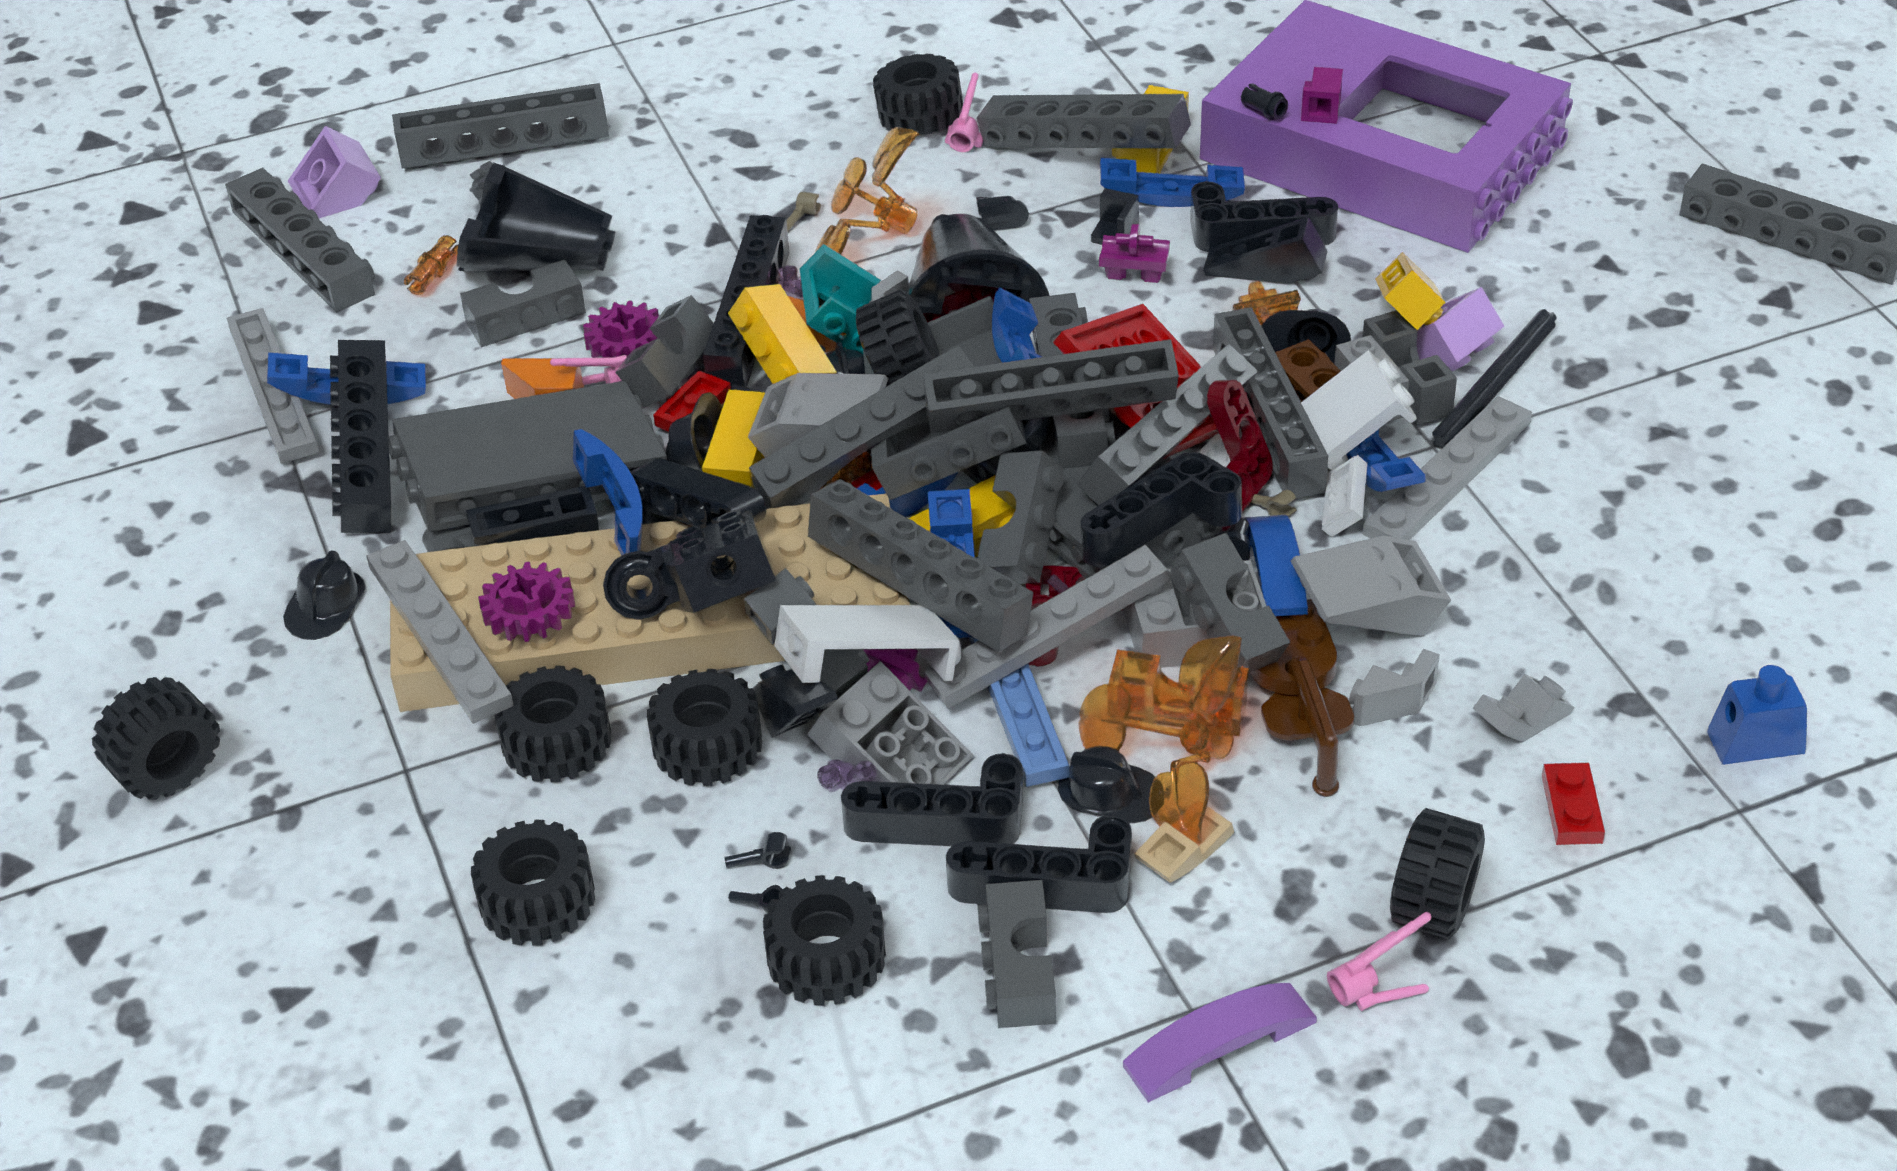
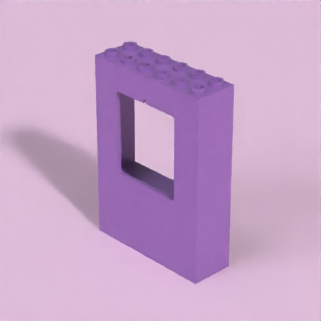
[1200,0,1573,253]

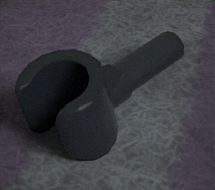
[724,832,791,869]
[728,885,782,914]

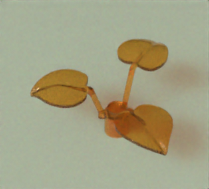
[815,127,920,255]
[1078,635,1242,844]

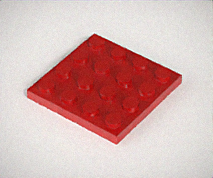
[1053,304,1218,459]

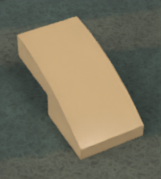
[1134,799,1234,883]

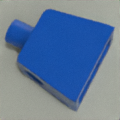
[1707,665,1807,765]

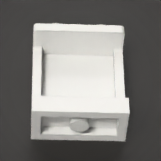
[1301,350,1417,471]

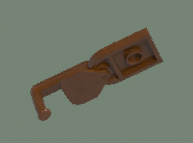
[1250,599,1354,797]

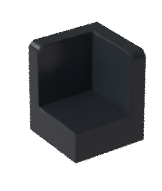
[1091,188,1139,245]

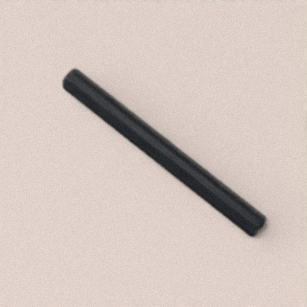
[1431,309,1557,448]

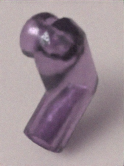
[777,265,803,298]
[817,759,877,790]

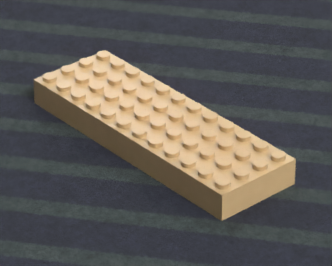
[390,494,910,712]

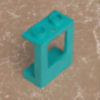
[799,244,881,354]

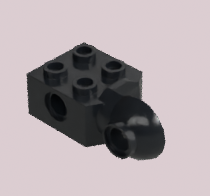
[603,510,776,620]

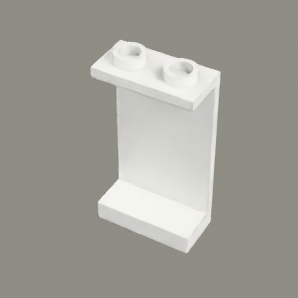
[774,605,961,683]

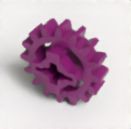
[583,300,659,358]
[478,561,575,642]

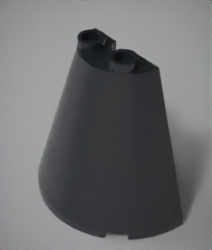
[457,162,616,272]
[907,213,1050,314]

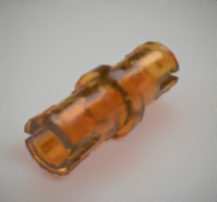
[404,235,459,295]

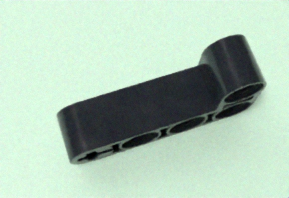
[1190,181,1338,252]
[1080,452,1242,567]
[630,458,767,529]
[841,753,1023,846]
[946,815,1132,913]

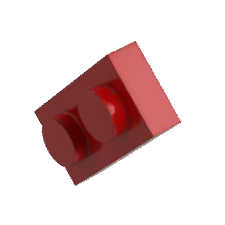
[653,371,731,432]
[1541,763,1605,845]

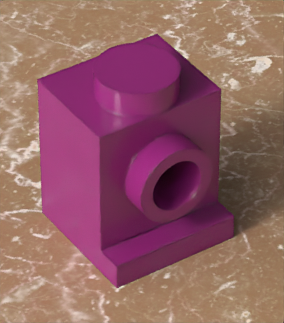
[1301,67,1343,124]

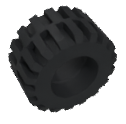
[873,53,963,136]
[856,289,940,387]
[494,665,611,783]
[647,669,762,786]
[92,677,220,800]
[1390,808,1485,939]
[471,819,595,946]
[763,875,886,1006]

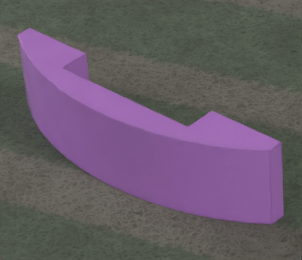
[1123,983,1317,1103]

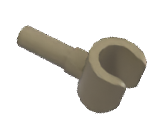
[786,192,821,231]
[1250,489,1297,516]

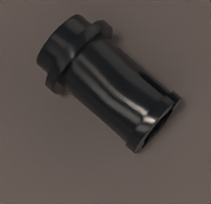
[1241,83,1288,120]

